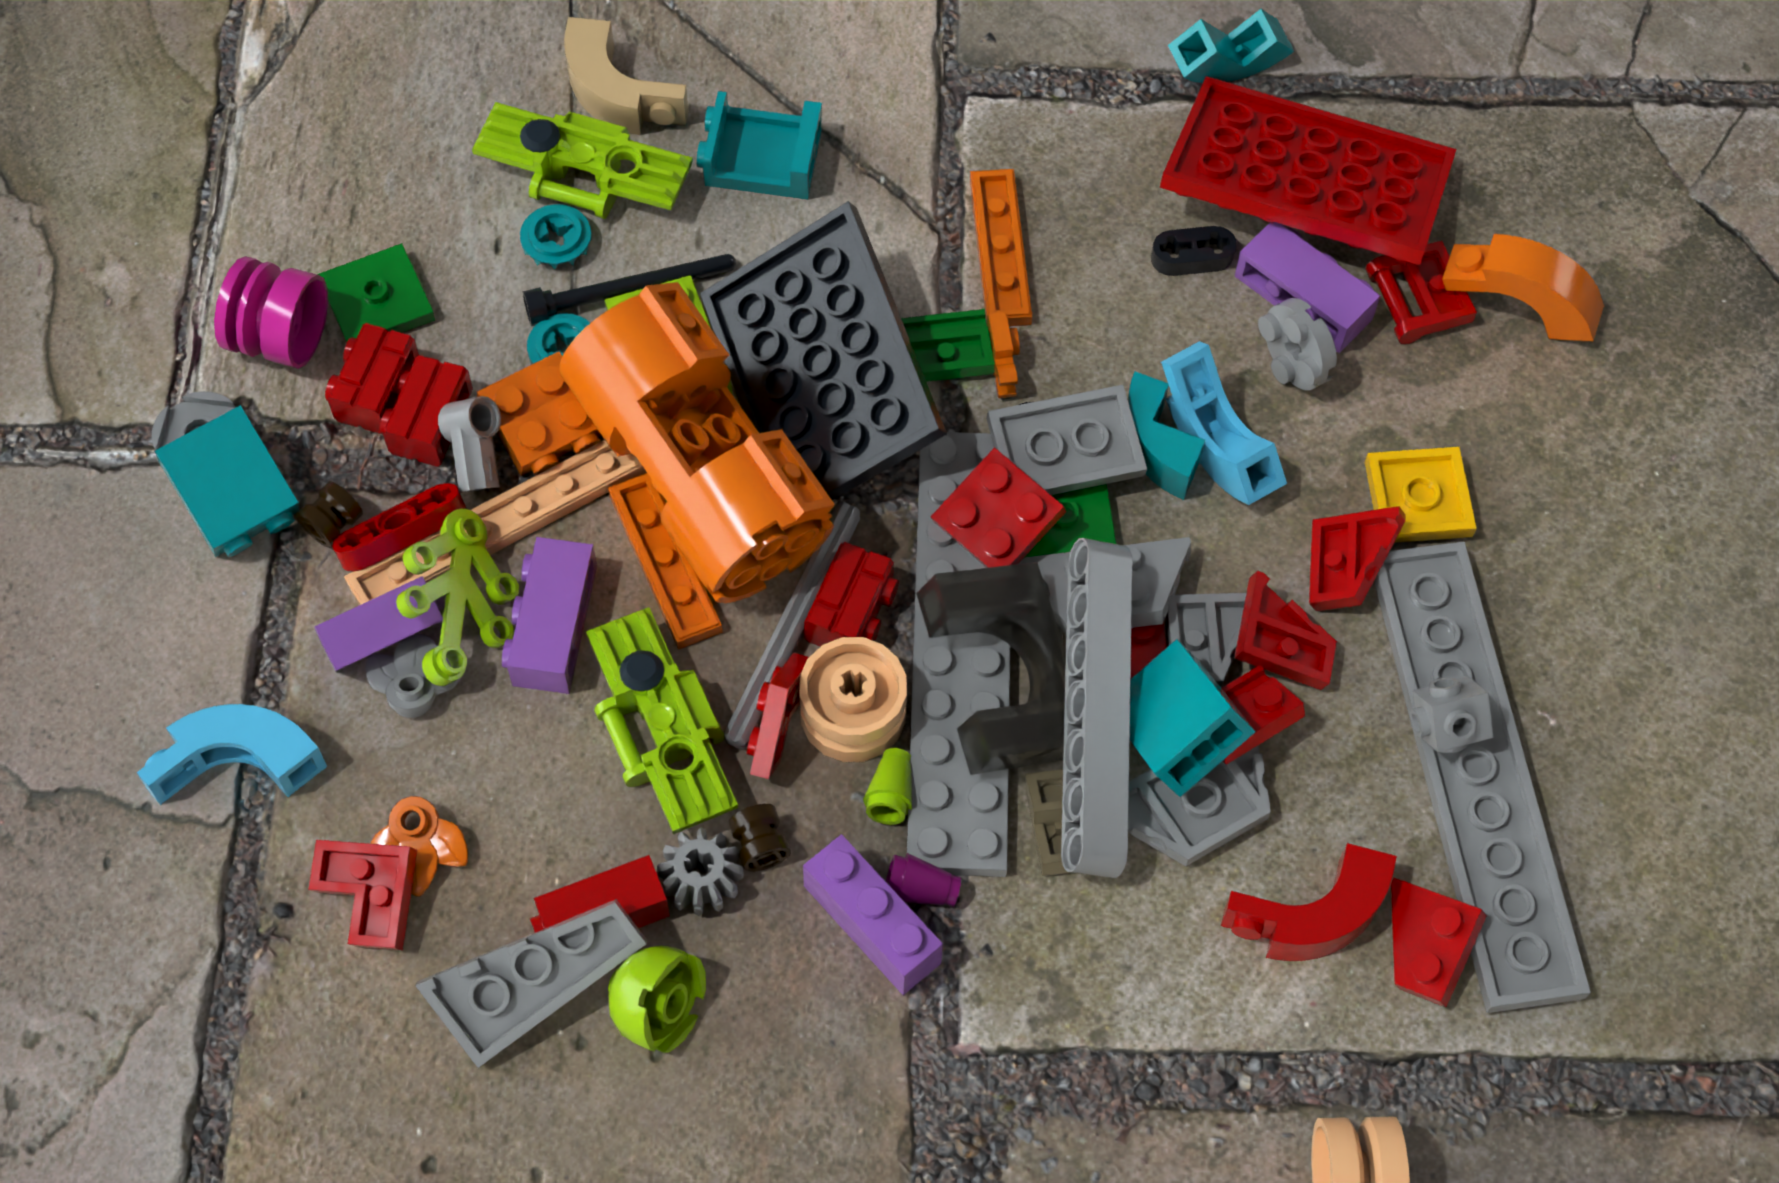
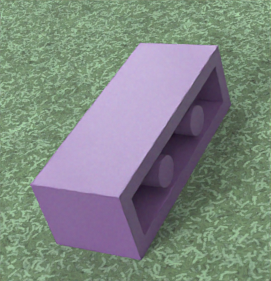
[1235,222,1380,354]
[502,537,597,694]
[803,834,943,996]

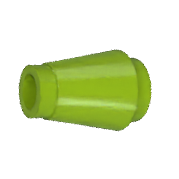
[863,748,912,825]

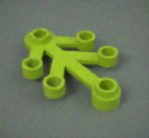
[396,508,519,686]

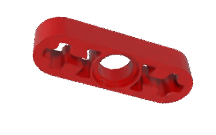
[332,483,467,571]

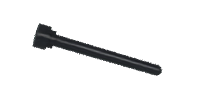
[522,254,736,327]

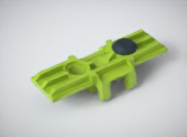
[472,102,693,219]
[586,607,738,834]

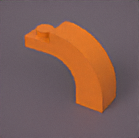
[1442,234,1604,342]

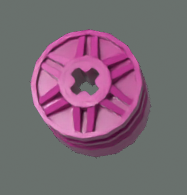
[214,256,328,369]

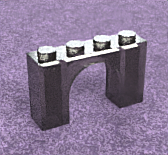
[916,562,1066,775]

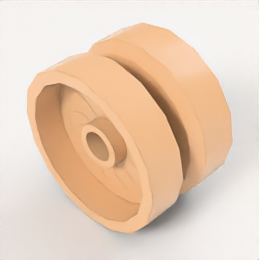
[800,637,907,762]
[1311,1116,1410,1183]

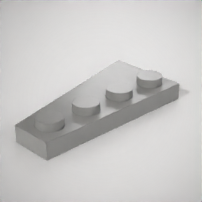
[415,899,647,1068]

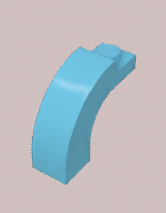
[1161,341,1287,505]
[137,704,327,805]

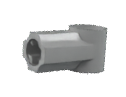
[438,396,501,493]

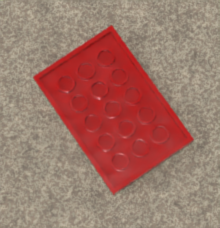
[1159,76,1457,265]

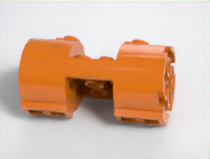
[559,282,835,603]

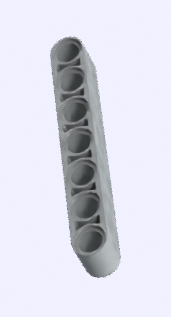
[1061,538,1132,878]

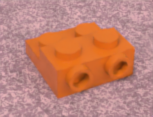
[477,351,602,476]

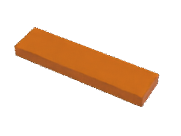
[970,169,1032,326]
[608,473,723,650]

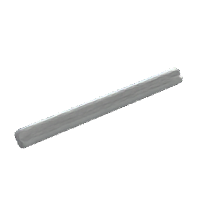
[724,502,860,750]

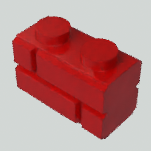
[325,323,419,434]
[380,355,473,467]
[804,542,899,647]

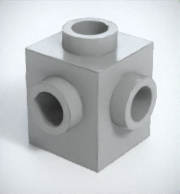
[1410,676,1493,753]

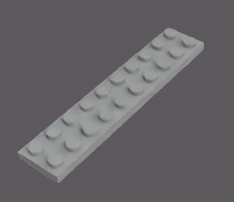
[907,432,1011,877]
[1374,542,1591,1013]

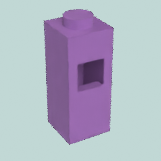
[314,576,445,672]

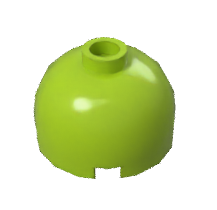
[608,945,706,1053]

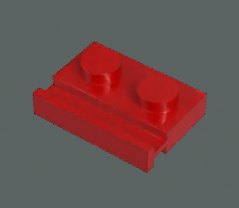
[1221,665,1305,765]

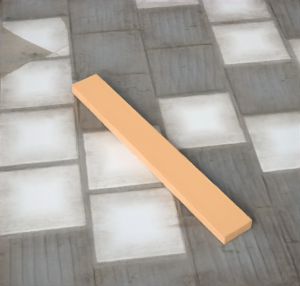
[344,440,646,605]

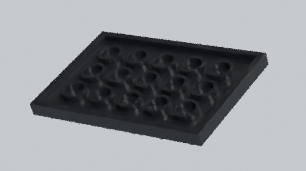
[700,201,947,501]

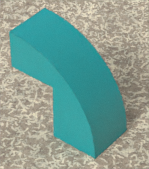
[1168,9,1295,83]
[1127,371,1205,500]

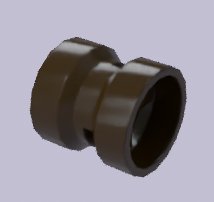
[295,481,363,548]
[728,804,791,872]

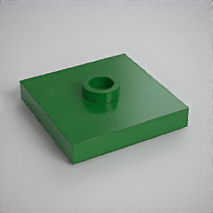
[317,243,435,343]
[1024,484,1116,558]

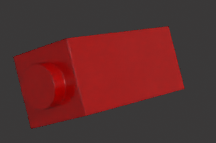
[530,855,670,933]

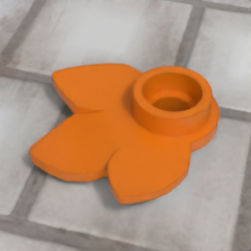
[370,796,468,897]

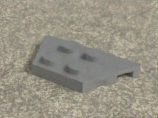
[1011,537,1191,635]
[1128,745,1271,866]

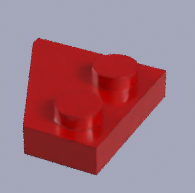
[1309,506,1406,611]
[1234,571,1337,690]
[1391,877,1487,1008]

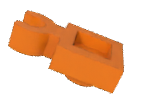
[987,311,1020,398]

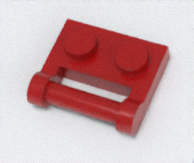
[1365,240,1477,344]

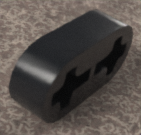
[1151,226,1236,276]

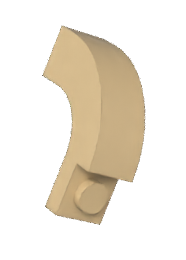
[564,17,689,135]

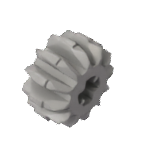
[657,827,744,917]

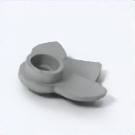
[365,634,461,718]

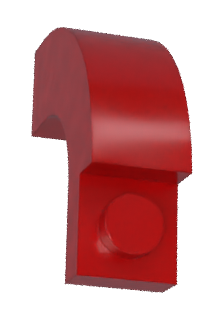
[1221,843,1397,961]

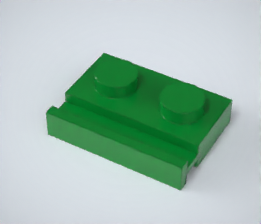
[901,309,995,382]

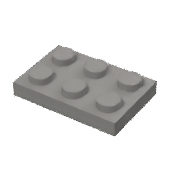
[986,385,1147,495]

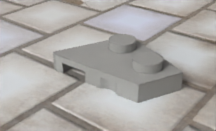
[1166,593,1246,687]

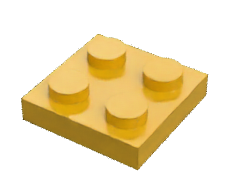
[1365,447,1477,543]

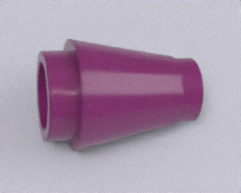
[885,853,961,907]

